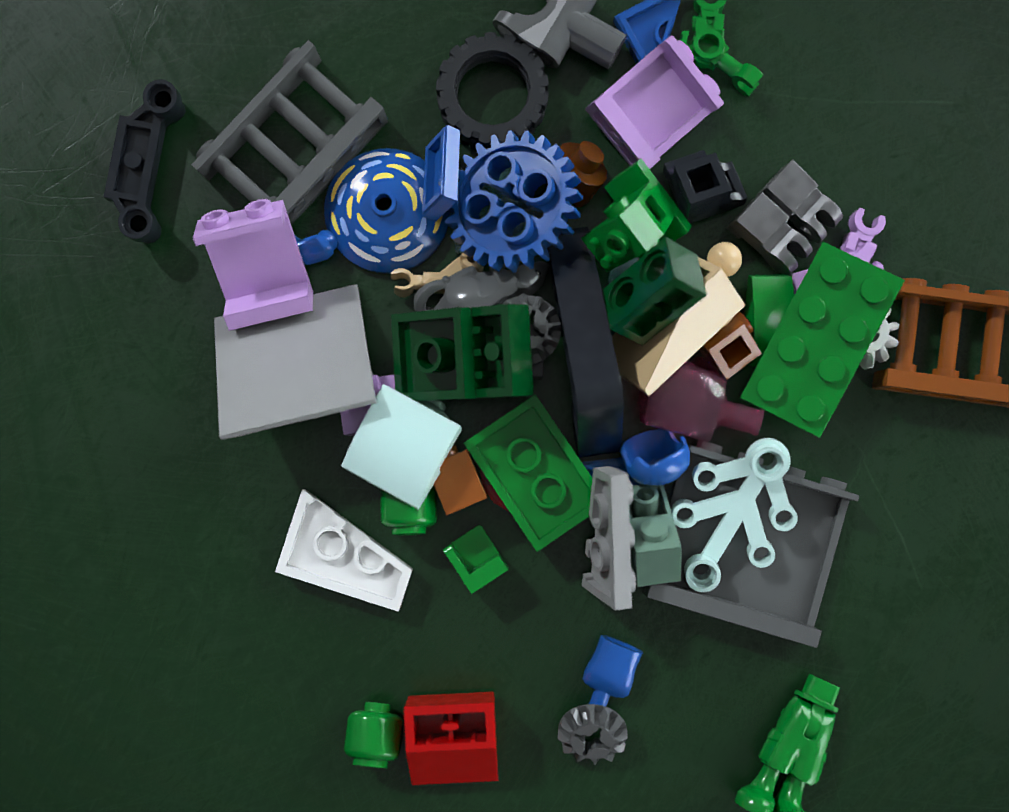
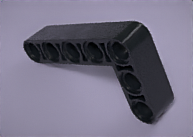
[547,226,624,458]

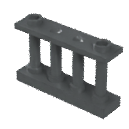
[191,40,388,225]

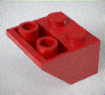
[404,692,498,785]

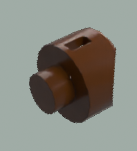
[560,141,607,207]

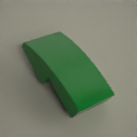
[744,275,794,366]

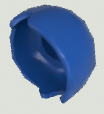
[620,428,690,486]

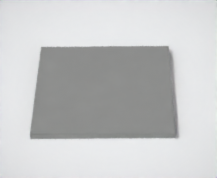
[214,284,377,440]

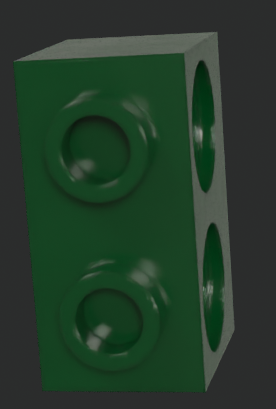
[603,237,707,345]

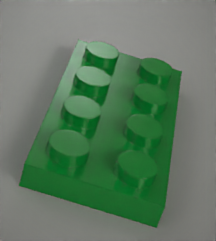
[740,242,905,438]

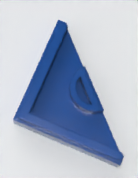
[613,0,681,64]

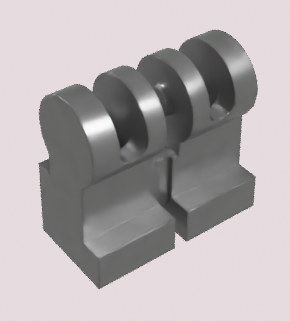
[727,160,843,275]

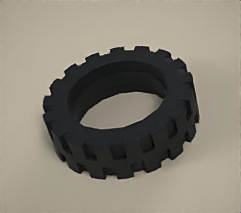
[436,32,549,149]

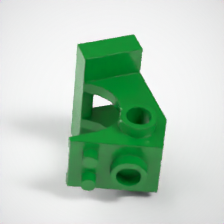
[581,158,692,272]

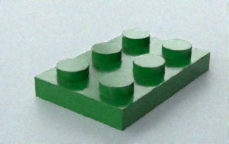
[463,394,592,552]

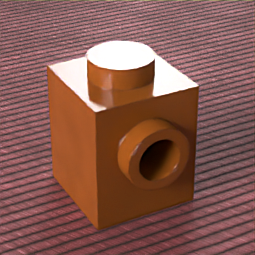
[699,311,762,380]
[434,445,488,515]

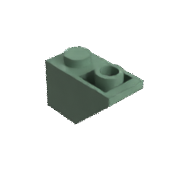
[629,484,681,587]

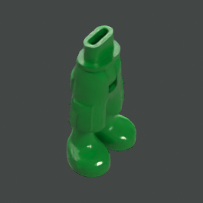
[734,674,841,812]

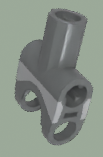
[492,0,627,70]

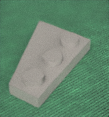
[582,466,636,610]

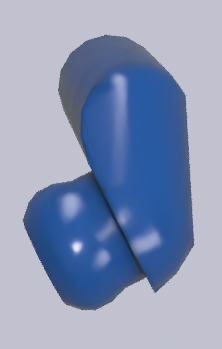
[295,230,338,265]

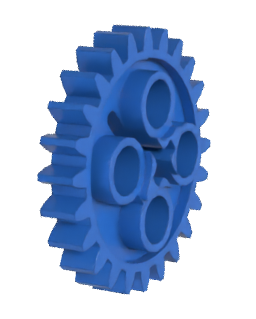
[445,130,583,273]

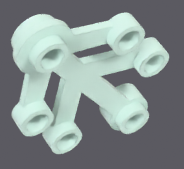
[671,438,798,592]

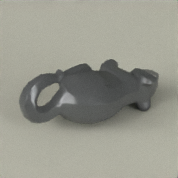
[414,261,550,312]

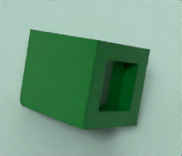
[443,525,508,594]

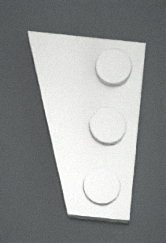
[275,489,413,612]

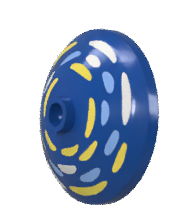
[324,148,450,274]

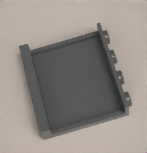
[642,440,860,648]

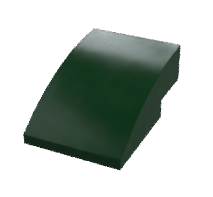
[391,304,533,401]

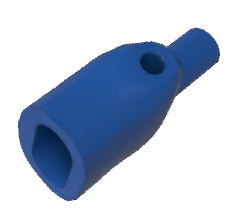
[583,635,643,707]

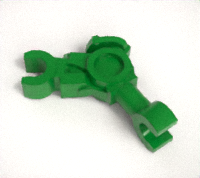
[679,0,764,97]

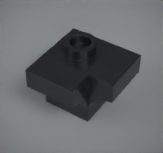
[663,150,747,224]

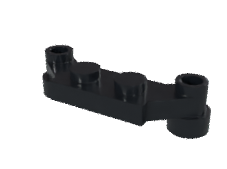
[104,79,185,243]

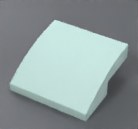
[341,384,462,510]

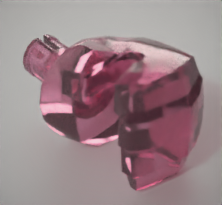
[638,357,764,442]

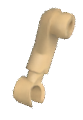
[391,253,484,298]

